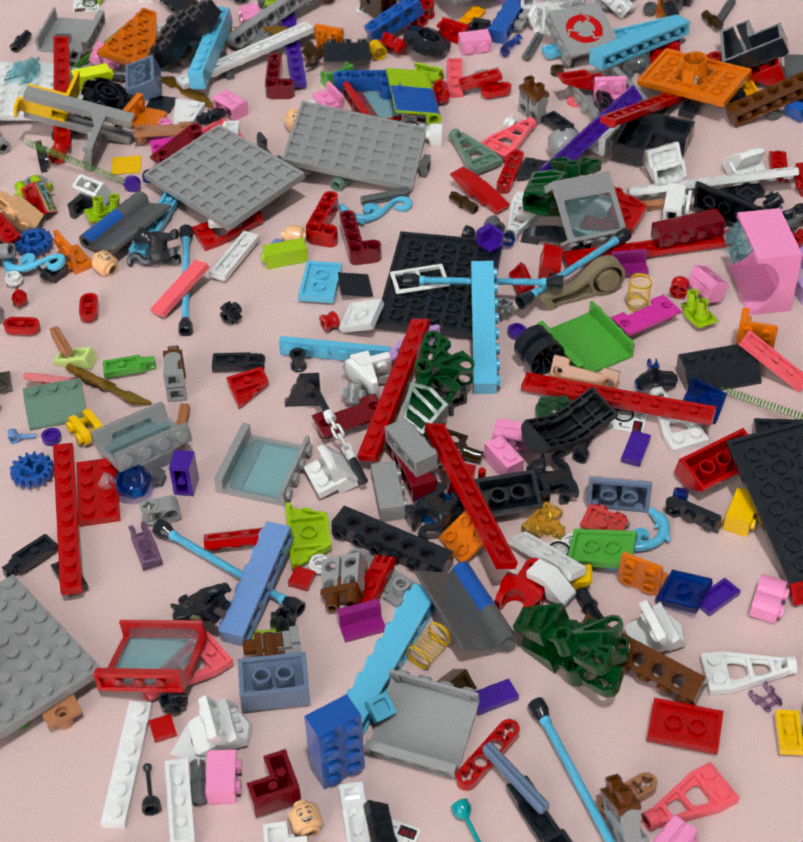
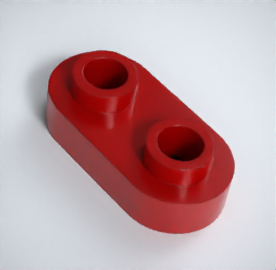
[433,79,450,104]
[481,81,511,99]
[79,293,99,322]
[3,317,41,335]

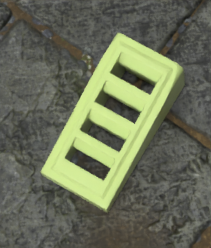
[53,347,97,369]

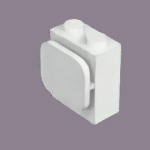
[662,183,692,220]

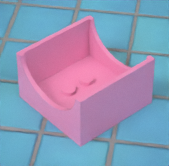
[728,208,803,315]

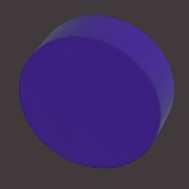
[123,175,141,192]
[507,323,526,340]
[41,428,62,446]

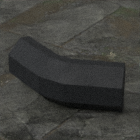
[521,386,618,454]

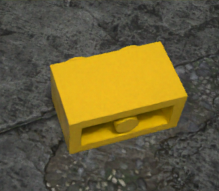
[723,487,757,537]

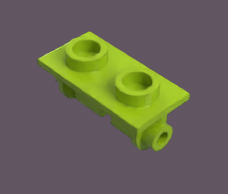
[414,62,445,83]

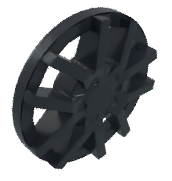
[196,107,225,124]

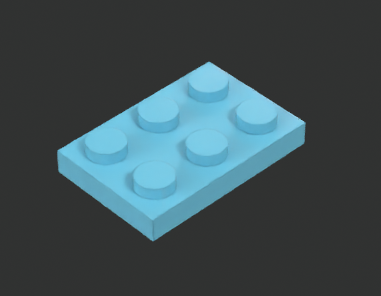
[298,261,342,303]

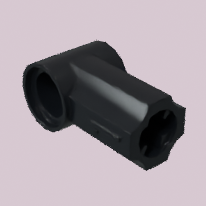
[662,0,685,17]
[638,368,678,390]

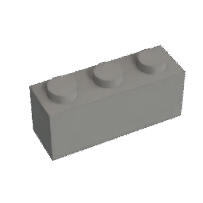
[385,418,438,477]
[371,461,408,522]

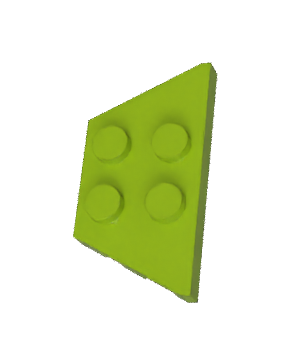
[285,503,332,569]

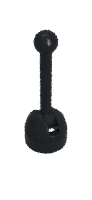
[461,225,477,238]
[572,431,600,464]
[141,763,161,816]

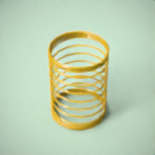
[626,273,652,312]
[407,622,452,669]

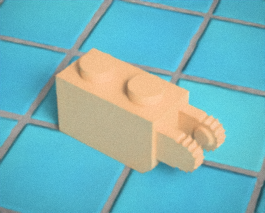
[0,191,44,231]

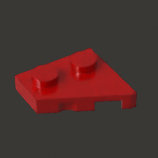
[226,366,269,409]

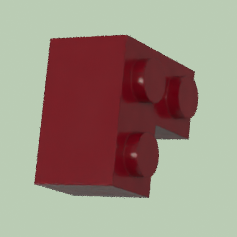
[247,749,301,818]

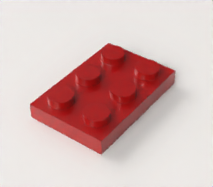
[647,697,724,755]

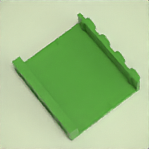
[536,301,635,372]

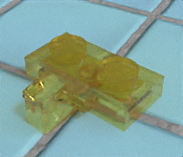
[521,501,566,540]

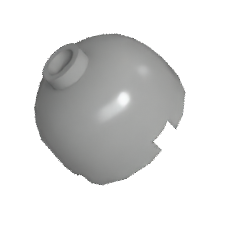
[548,128,578,156]

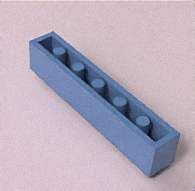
[218,521,294,646]

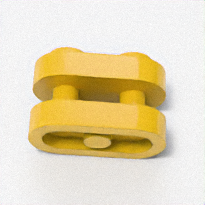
[65,408,103,447]

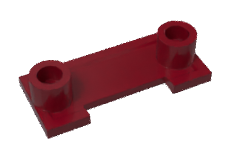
[150,123,204,164]
[312,393,379,439]

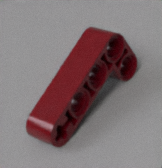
[265,53,295,100]
[340,210,382,265]

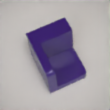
[476,222,504,253]

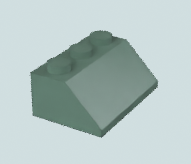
[23,378,86,431]

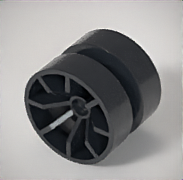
[514,325,565,375]

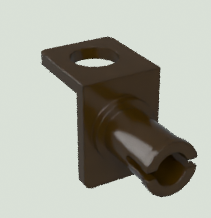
[301,41,324,68]
[447,429,484,463]

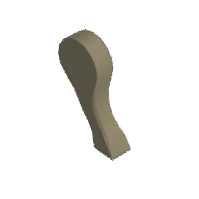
[538,255,626,310]

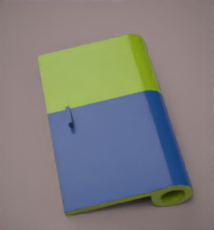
[386,68,442,126]

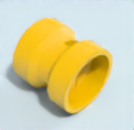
[370,40,387,61]

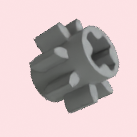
[495,297,515,320]
[341,383,366,404]

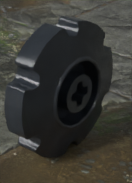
[403,25,451,58]
[81,77,131,110]

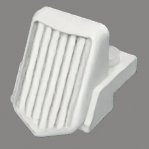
[527,2,567,36]
[645,142,687,184]
[722,148,766,184]
[342,351,392,399]
[304,445,359,499]
[625,599,686,658]
[188,695,252,756]

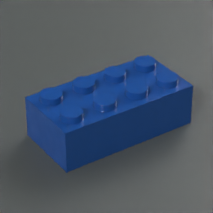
[304,694,365,790]

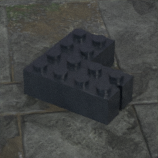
[147,0,222,69]
[720,19,789,69]
[611,112,695,167]

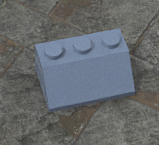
[125,54,162,100]
[587,476,652,513]
[238,651,311,712]

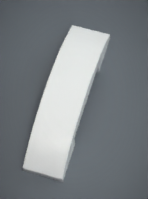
[339,781,371,842]

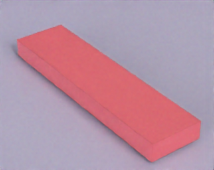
[447,58,463,98]
[150,260,210,317]
[738,330,803,392]

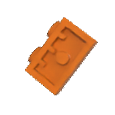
[315,23,344,50]
[123,93,167,128]
[53,229,93,275]
[736,307,778,349]
[439,510,484,562]
[618,552,668,597]

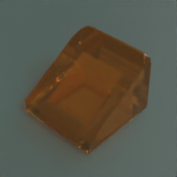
[656,0,666,18]

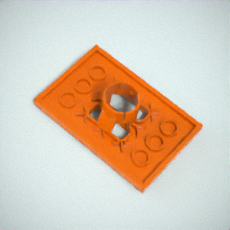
[637,48,752,107]

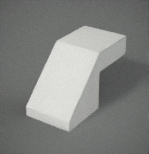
[526,559,576,606]

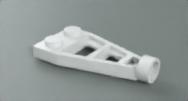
[504,191,541,240]
[649,386,709,455]
[700,651,797,696]

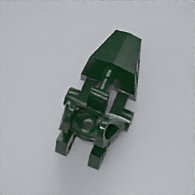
[522,156,602,217]
[402,330,475,440]
[513,603,631,698]

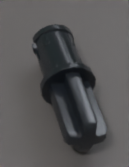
[9,30,32,53]
[575,587,604,620]

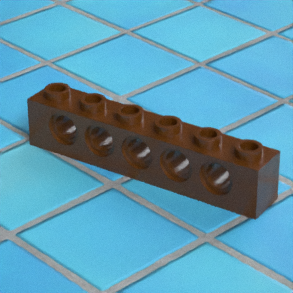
[726,71,803,128]
[582,614,709,705]

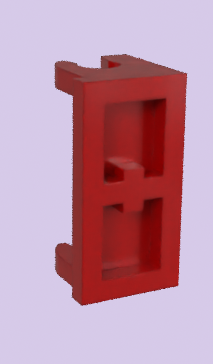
[436,17,469,44]
[538,243,563,279]

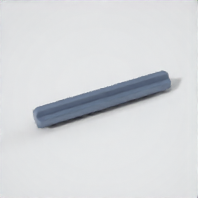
[483,742,550,814]

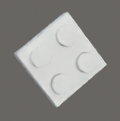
[339,299,384,333]

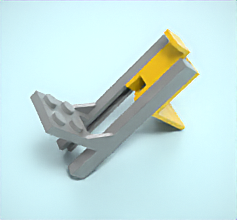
[13,71,135,172]

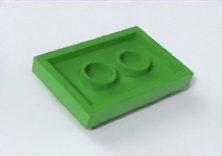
[568,529,637,568]

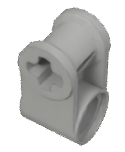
[140,495,181,526]

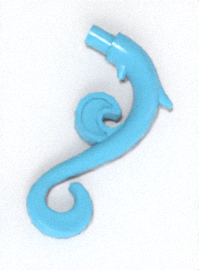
[339,196,412,225]
[2,248,66,274]
[605,507,671,570]

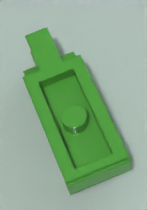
[103,354,156,379]

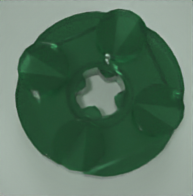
[535,395,571,418]

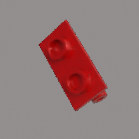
[377,32,408,55]

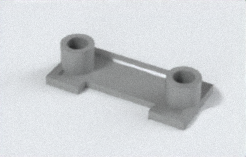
[348,548,417,608]

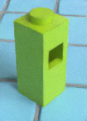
[260,238,308,270]

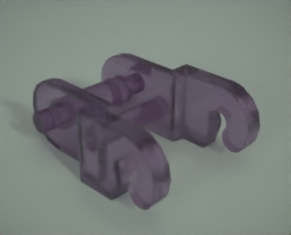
[748,681,782,713]

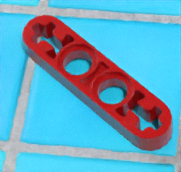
[496,150,524,194]
[456,719,520,791]

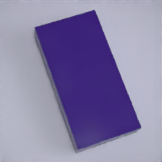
[621,430,651,467]
[694,578,741,617]
[476,678,519,716]

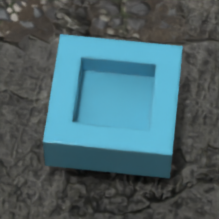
[365,691,397,724]

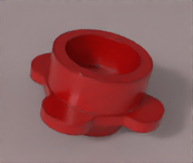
[11,288,27,307]

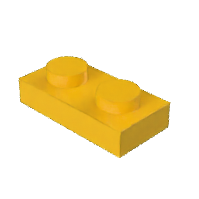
[774,710,803,755]

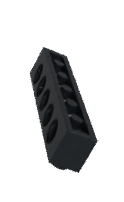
[331,505,454,573]

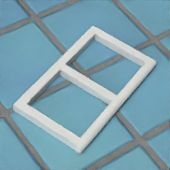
[390,264,450,295]

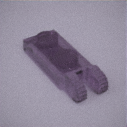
[128,521,163,571]

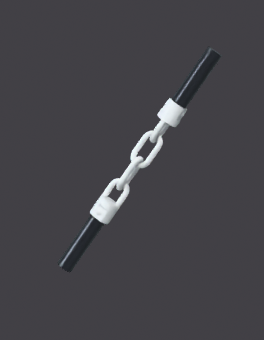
[313,390,368,484]

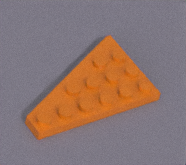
[96,7,157,65]

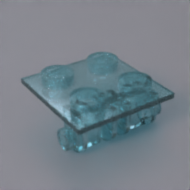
[4,57,41,84]
[723,221,753,264]

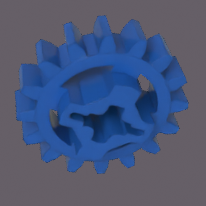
[15,227,53,257]
[10,451,54,489]

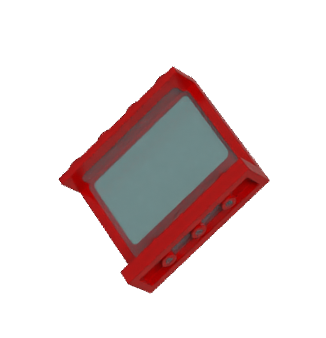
[342,81,418,121]
[93,620,208,693]

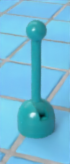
[451,798,481,842]

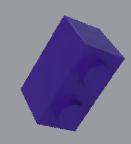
[169,450,199,497]

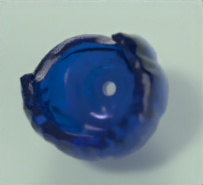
[114,464,153,500]

